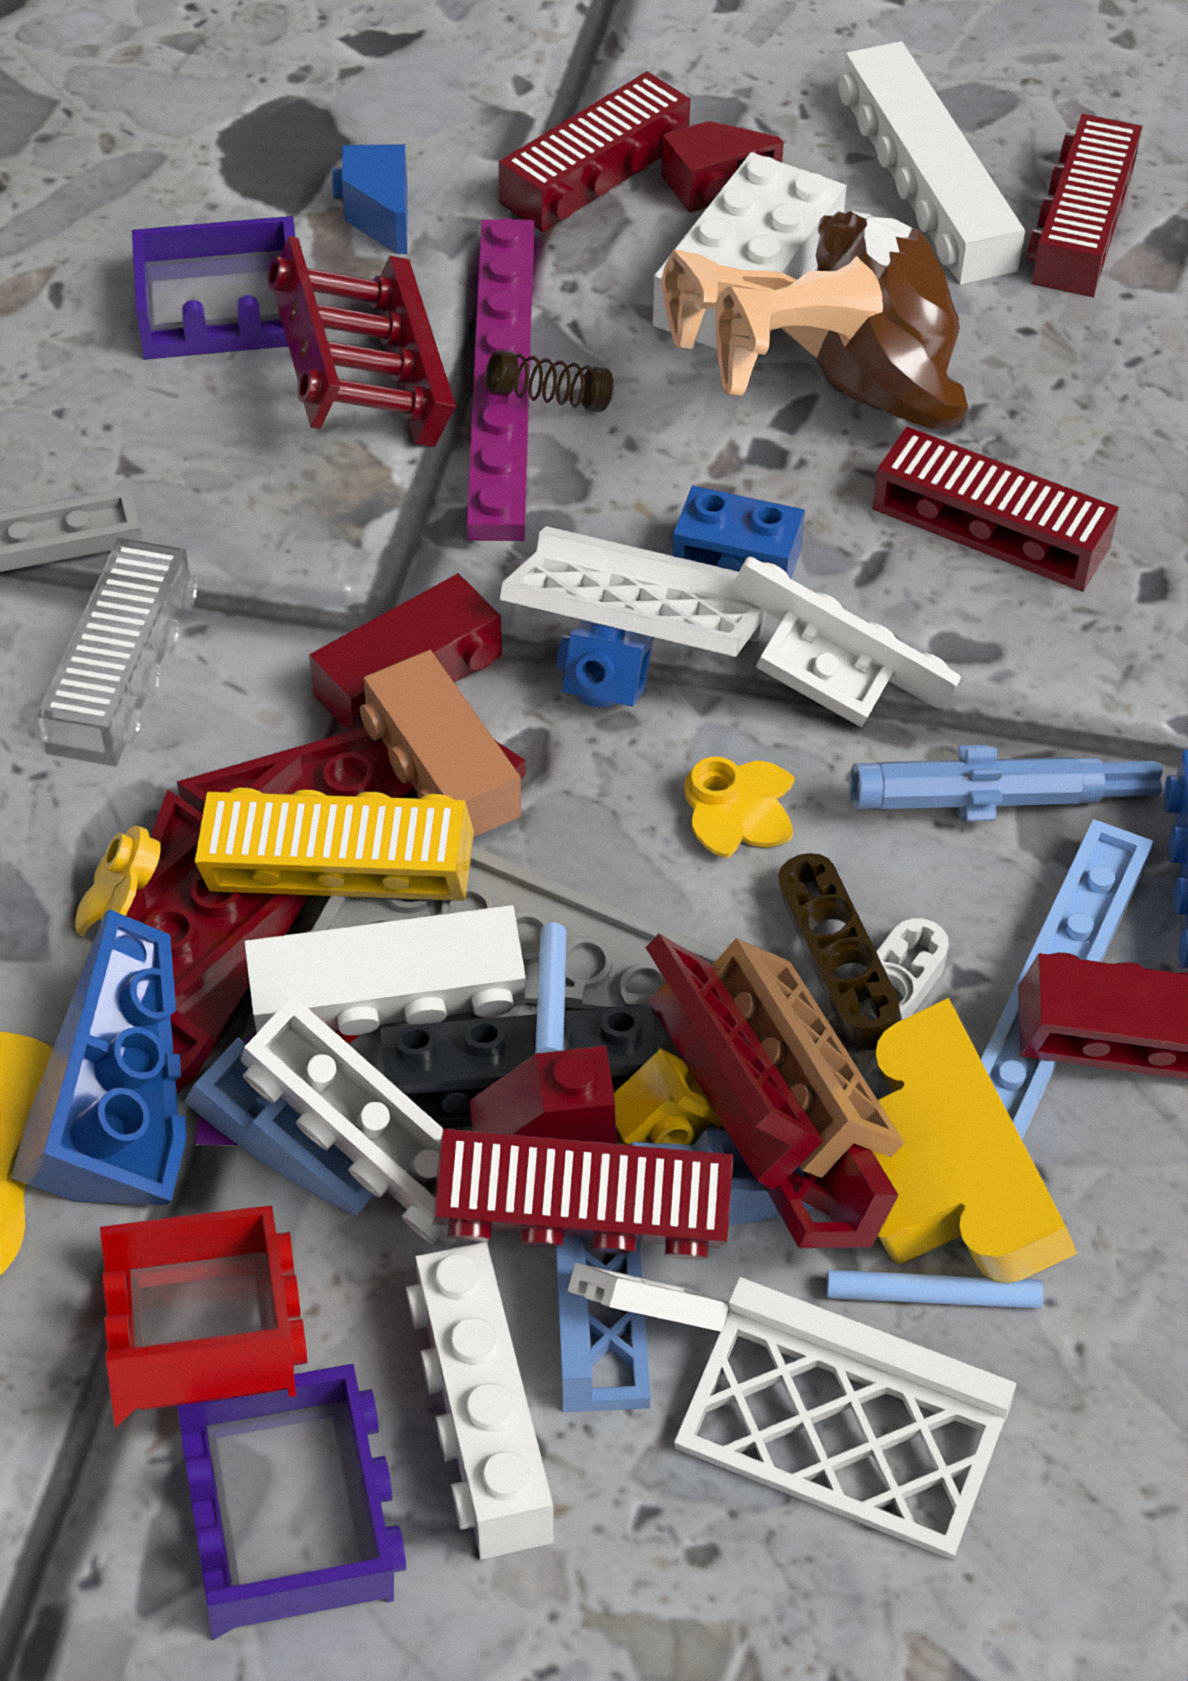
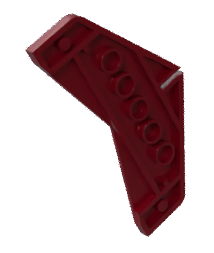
[126,727,526,1094]

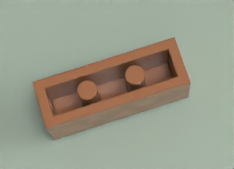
[360,650,521,838]

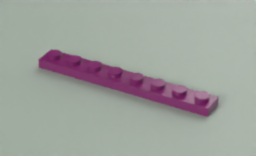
[467,218,534,541]

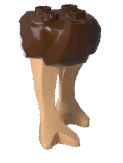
[661,211,968,429]

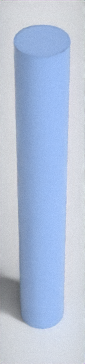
[535,922,567,1054]
[826,1270,1043,1309]

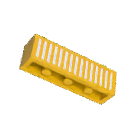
[195,788,474,901]

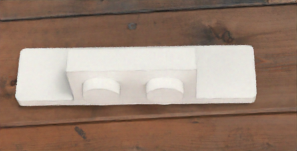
[731,557,961,727]

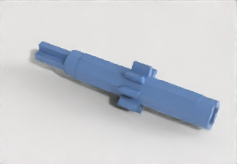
[849,745,1163,822]

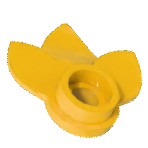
[684,756,795,858]
[75,825,160,937]

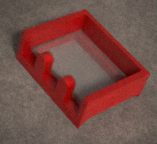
[100,1205,308,1428]

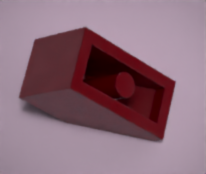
[469,1045,616,1144]

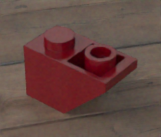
[661,121,784,212]

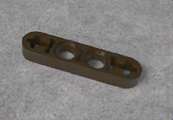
[778,853,902,1051]

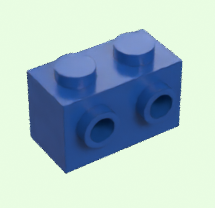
[672,485,805,579]

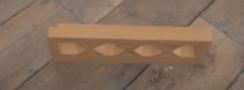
[712,938,904,1178]

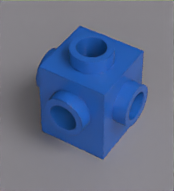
[556,620,654,707]

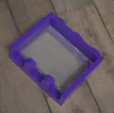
[132,216,296,360]
[177,1363,407,1641]

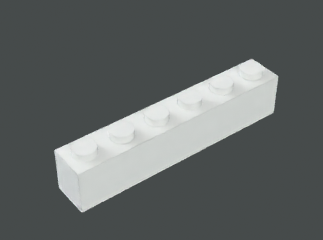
[838,41,1025,285]

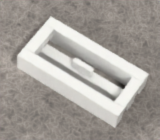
[568,1263,729,1332]

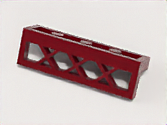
[645,933,823,1190]
[763,1143,899,1248]

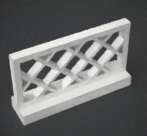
[500,526,767,657]
[674,1277,1017,1561]

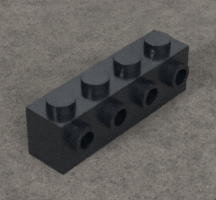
[381,1004,659,1129]

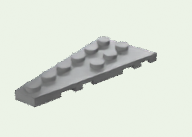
[311,845,723,1017]

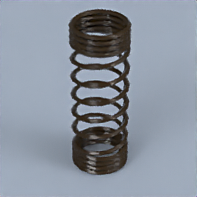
[485,350,614,412]

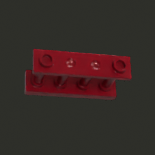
[267,236,456,447]

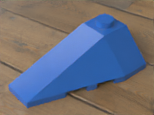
[11,909,186,1205]

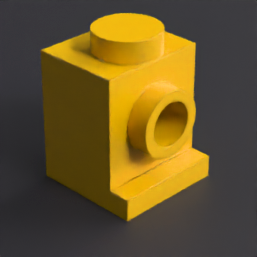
[614,1048,723,1145]

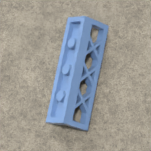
[555,1236,651,1412]

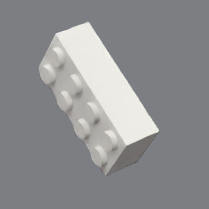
[653,152,847,349]

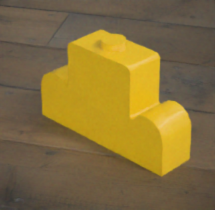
[872,998,1078,1283]

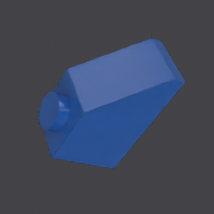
[332,144,408,254]

